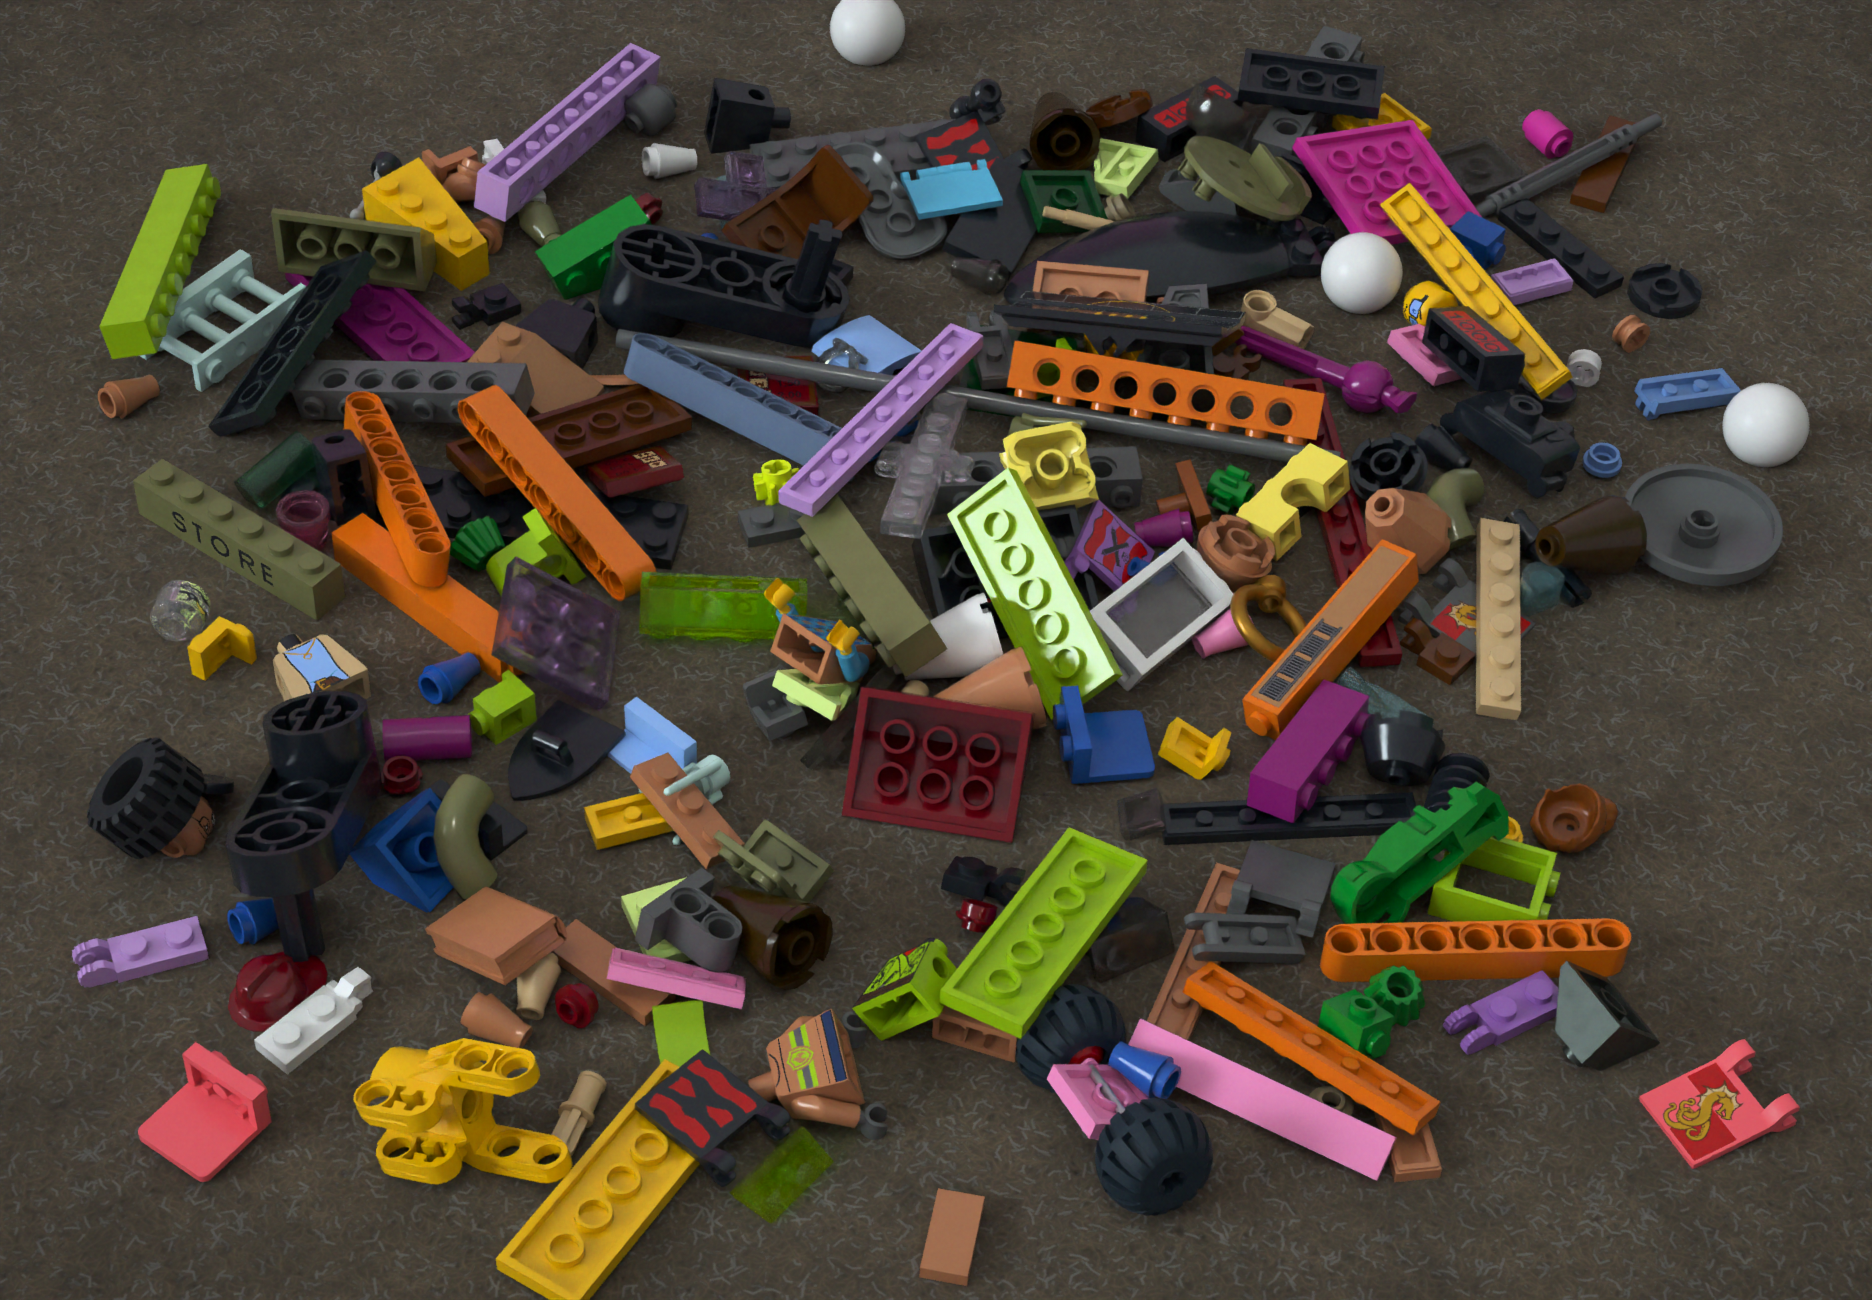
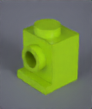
[468,670,537,745]

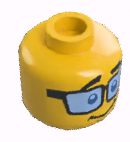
[1403,281,1459,326]

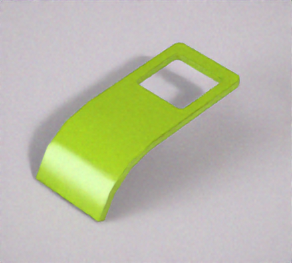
[652,1000,710,1067]

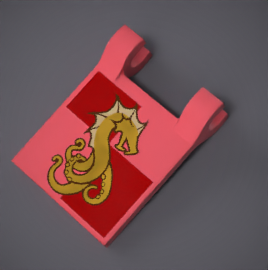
[1639,1039,1800,1169]

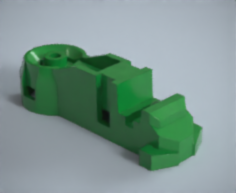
[1330,782,1509,924]

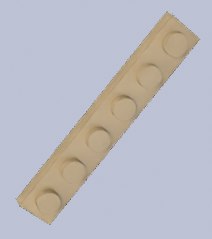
[1476,518,1521,720]

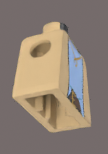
[273,634,371,701]

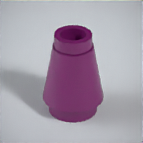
[1134,508,1193,547]

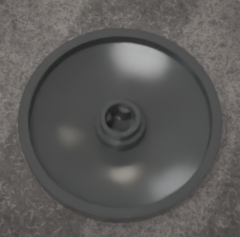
[1625,464,1783,586]

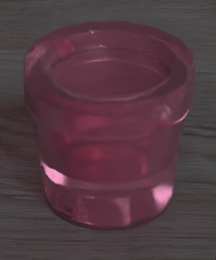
[276,490,331,552]

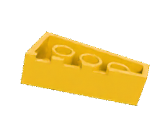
[362,157,490,291]

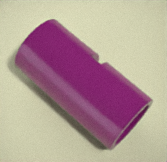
[382,715,472,762]

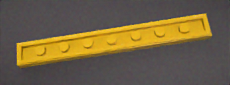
[1380,183,1573,400]

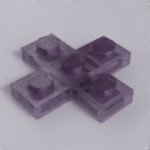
[694,151,777,221]

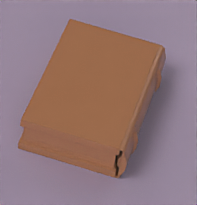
[425,887,567,985]

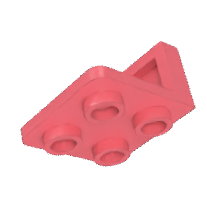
[138,1042,272,1182]

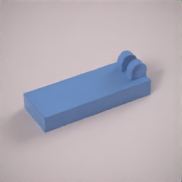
[1634,368,1741,420]

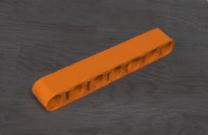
[458,385,657,601]
[343,391,451,587]
[1320,918,1631,982]

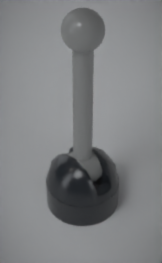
[350,152,402,220]

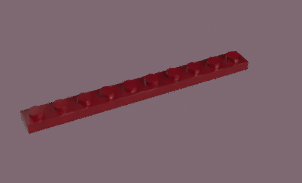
[1283,378,1402,667]

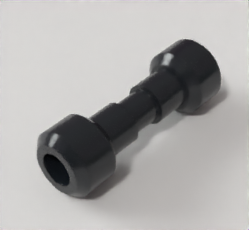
[949,79,1002,119]

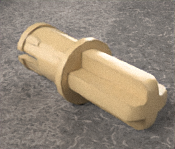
[551,1071,607,1158]

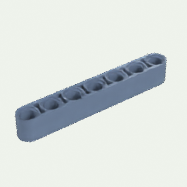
[624,333,855,482]

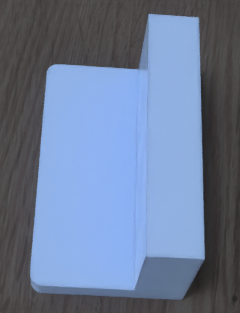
[607,697,697,774]

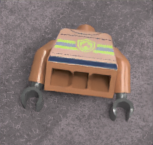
[748,1009,888,1140]

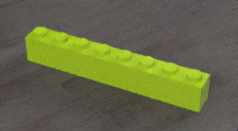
[99,164,221,359]

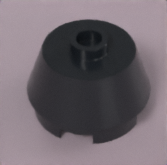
[1349,432,1428,501]
[1360,710,1445,786]

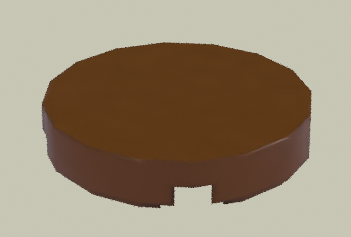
[1086,89,1153,128]

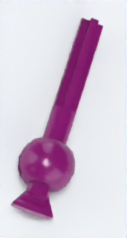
[1234,325,1417,414]

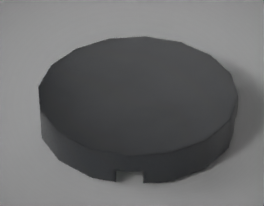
[1627,263,1702,319]

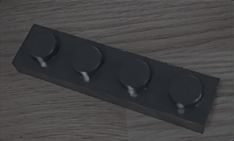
[1498,198,1624,299]

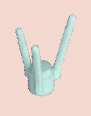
[639,755,730,845]

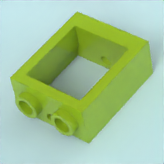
[1427,837,1561,921]

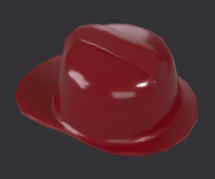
[228,951,328,1032]

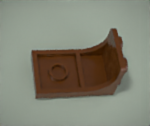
[721,145,874,259]

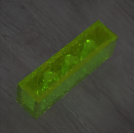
[639,572,807,642]

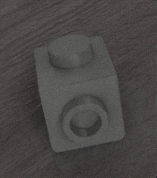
[743,669,808,741]

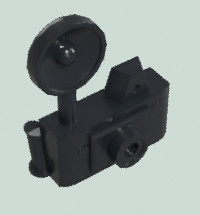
[1440,376,1580,498]

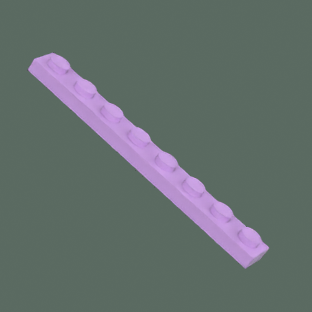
[778,323,983,517]

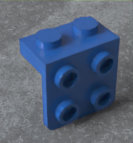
[1053,685,1155,784]

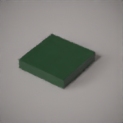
[1019,170,1108,233]

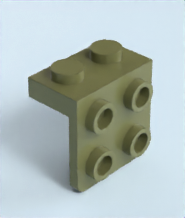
[713,819,835,902]

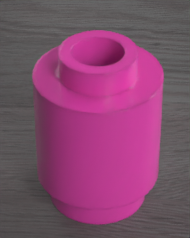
[1522,109,1573,159]

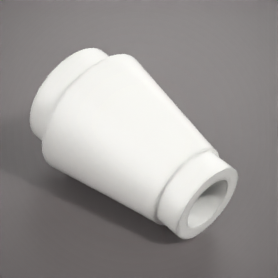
[642,143,697,179]

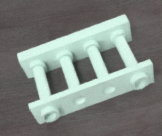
[140,249,306,392]

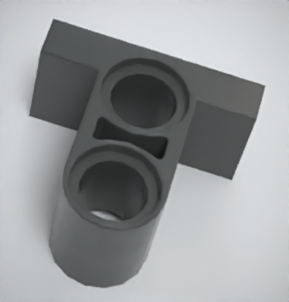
[635,867,742,972]

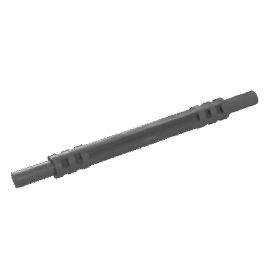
[1475,113,1662,218]

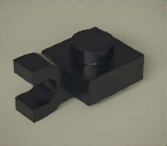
[452,283,521,330]
[941,856,1026,906]

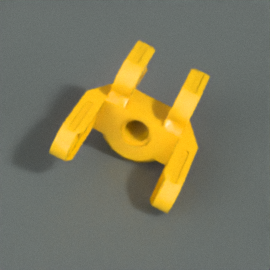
[353,1038,573,1184]

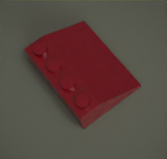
[842,686,1035,843]

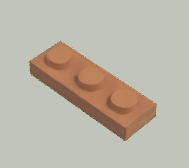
[630,752,745,869]

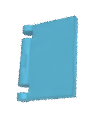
[900,159,1003,220]

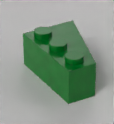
[535,194,652,300]

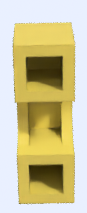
[1236,443,1350,561]

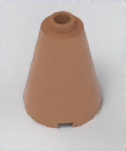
[933,647,1047,730]

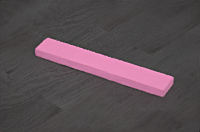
[1128,1019,1397,1181]

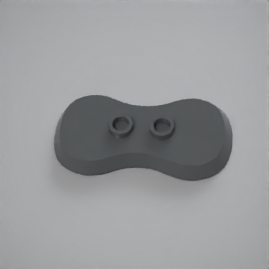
[833,141,947,260]

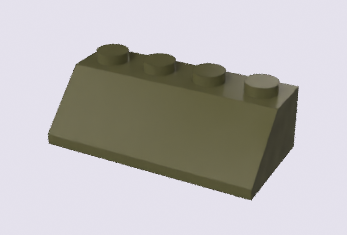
[271,208,437,291]

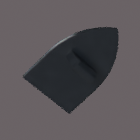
[508,700,626,801]

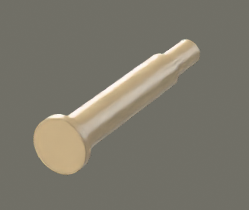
[1043,206,1115,230]

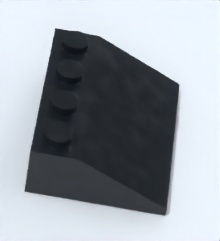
[911,504,1099,639]

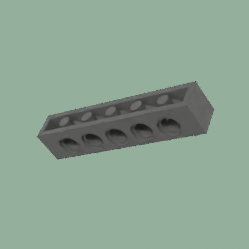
[1250,26,1365,158]
[292,360,535,423]
[900,446,1143,516]

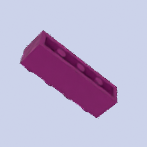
[1247,679,1370,823]

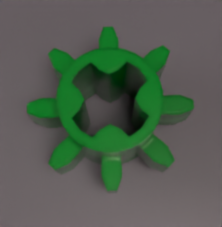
[1206,464,1255,515]

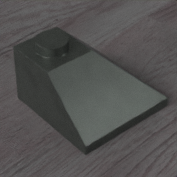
[1555,961,1660,1071]

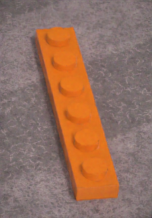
[1183,961,1441,1135]

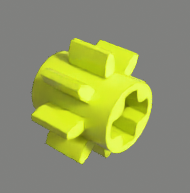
[753,459,799,505]

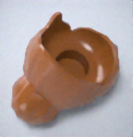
[1530,783,1618,853]

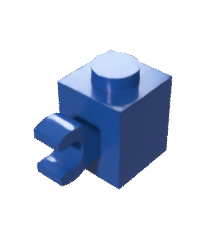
[1450,211,1506,270]

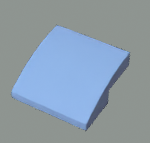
[811,315,922,375]

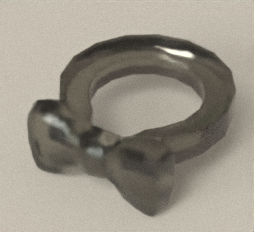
[817,338,869,393]

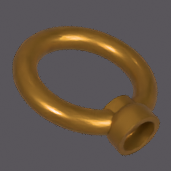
[1230,575,1307,663]

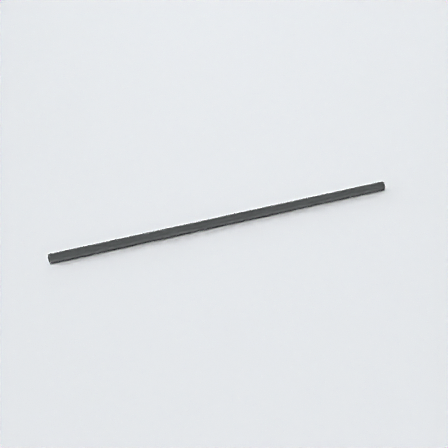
[616,329,1341,463]

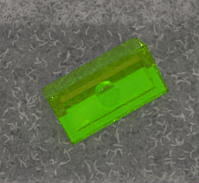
[729,1126,834,1224]

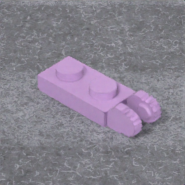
[72,916,209,988]

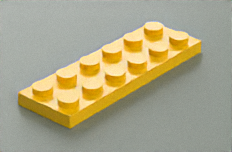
[496,1059,700,1300]

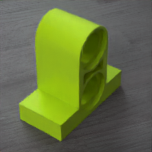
[486,508,586,604]

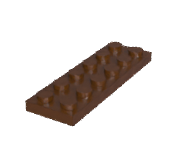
[446,383,692,497]

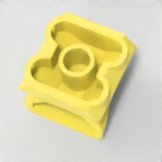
[999,422,1099,511]

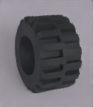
[87,737,205,859]

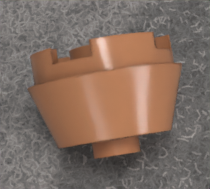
[1197,515,1275,594]

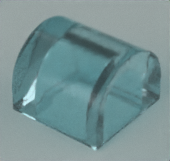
[1520,562,1565,617]

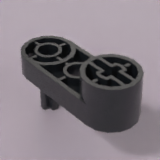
[598,220,850,348]
[225,691,382,962]

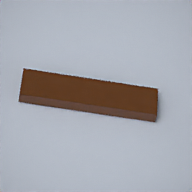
[1570,115,1639,213]

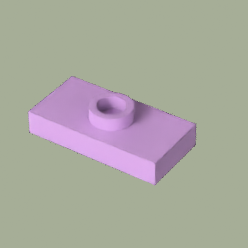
[1491,258,1574,305]

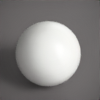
[830,0,905,66]
[1321,232,1403,314]
[1722,383,1810,467]

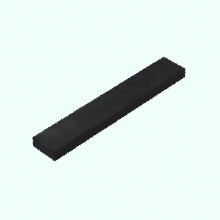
[1158,792,1416,845]

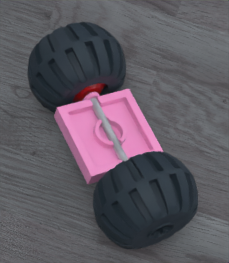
[1015,984,1213,1216]

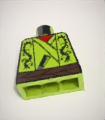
[852,938,957,1041]

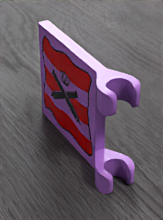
[1064,500,1155,624]

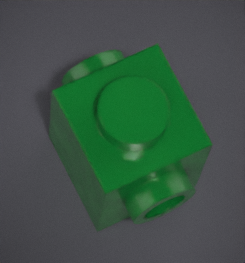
[1318,989,1394,1059]

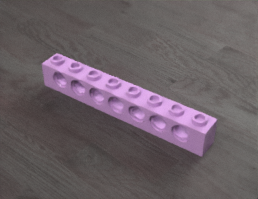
[474,43,660,222]

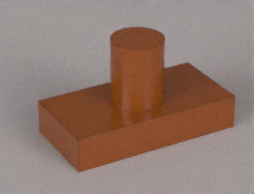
[1156,459,1212,538]

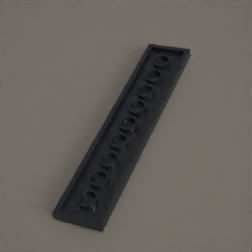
[278,449,689,570]

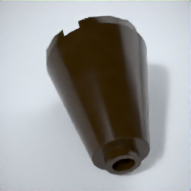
[1030,92,1100,170]
[1535,495,1647,575]
[712,885,833,990]

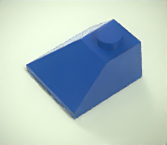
[349,788,453,913]

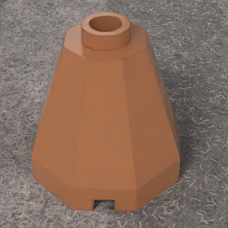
[1365,488,1452,574]

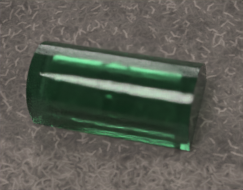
[234,431,315,508]

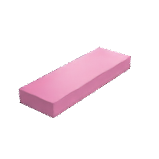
[607,948,746,1009]

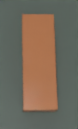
[552,919,676,1026]

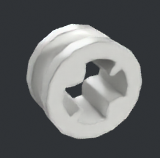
[1567,349,1602,387]

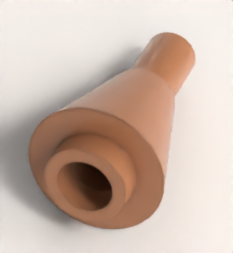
[473,215,506,254]

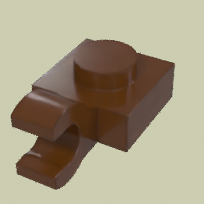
[1400,618,1476,685]

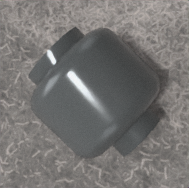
[624,84,677,136]

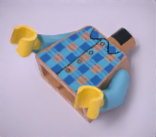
[764,578,876,685]

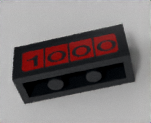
[1136,76,1243,162]
[1422,306,1525,392]

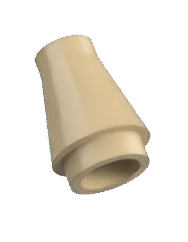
[516,952,561,1020]

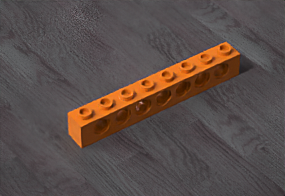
[1007,341,1325,446]

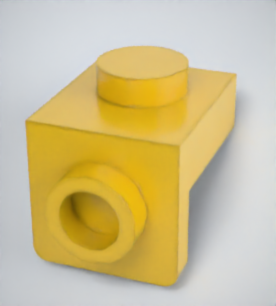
[187,616,257,681]
[1158,717,1232,780]

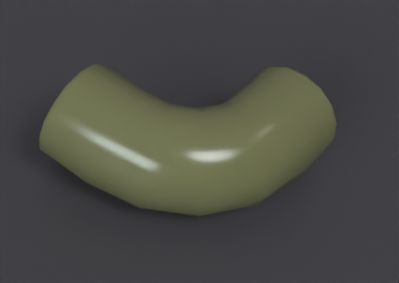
[1427,468,1484,552]
[433,774,497,899]

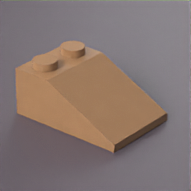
[467,322,605,418]

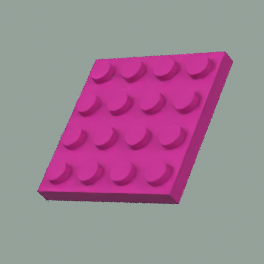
[1292,120,1482,245]

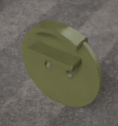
[1178,136,1312,222]

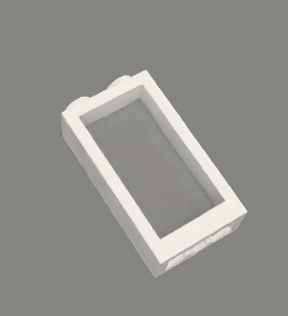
[1090,538,1233,691]

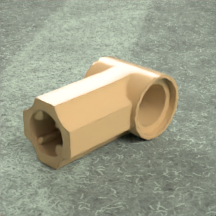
[1241,290,1314,349]

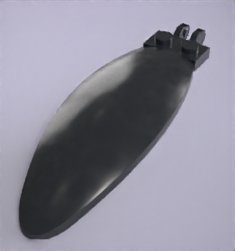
[1004,211,1336,304]

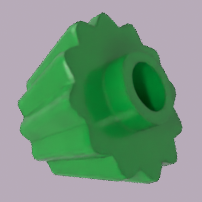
[450,516,506,572]
[1363,966,1426,1027]

